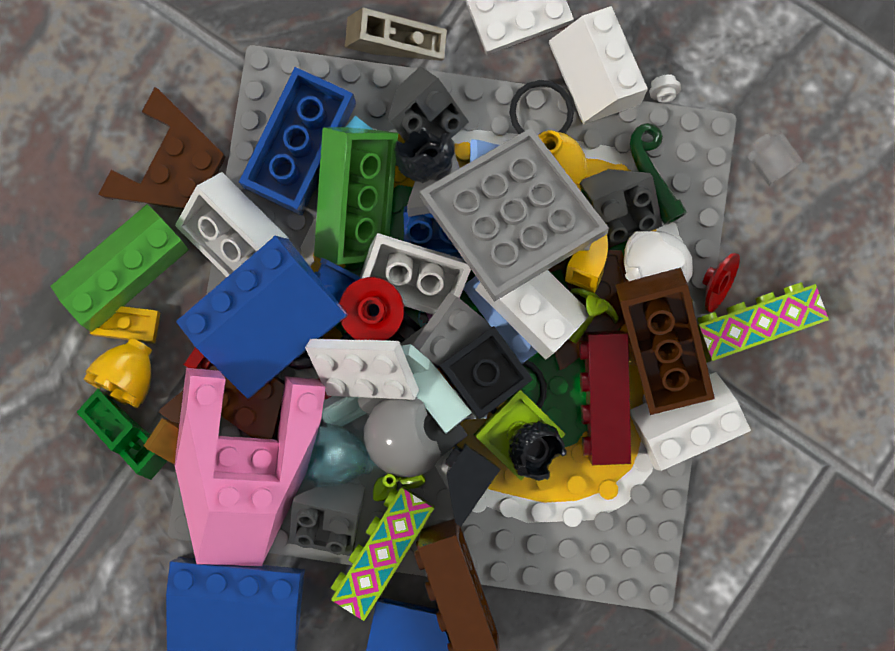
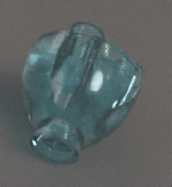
[307,422,374,488]

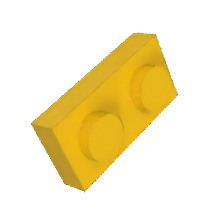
[90,306,161,344]

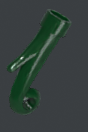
[630,123,687,225]

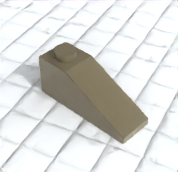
[345,8,447,61]

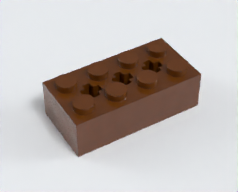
[615,267,715,415]
[414,519,500,651]

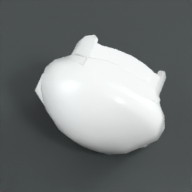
[624,231,693,283]

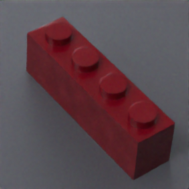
[579,330,631,466]

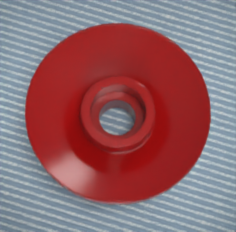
[702,253,740,312]
[339,277,404,341]

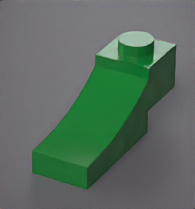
[77,388,167,480]

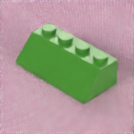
[314,127,398,265]
[50,204,189,332]

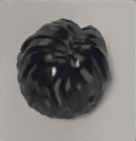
[394,128,455,183]
[508,421,567,481]

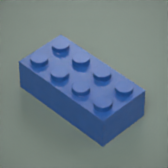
[239,67,356,216]

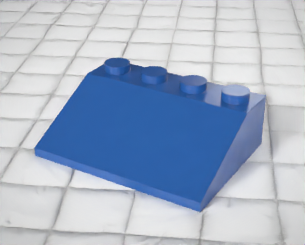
[176,235,348,399]
[166,557,305,651]

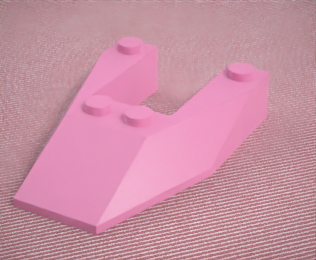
[174,368,326,566]

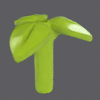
[569,288,619,343]
[372,473,426,502]

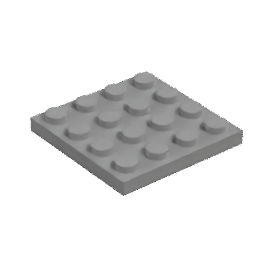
[420,127,609,302]

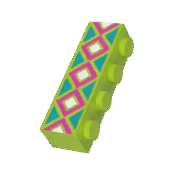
[697,282,829,363]
[330,485,435,621]

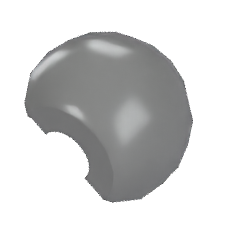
[364,398,441,477]

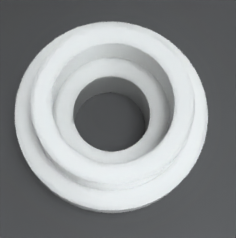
[649,75,681,103]

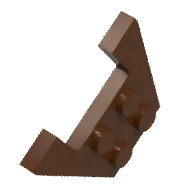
[98,87,226,210]
[548,250,629,370]
[159,366,285,439]

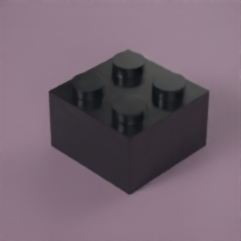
[439,326,533,420]

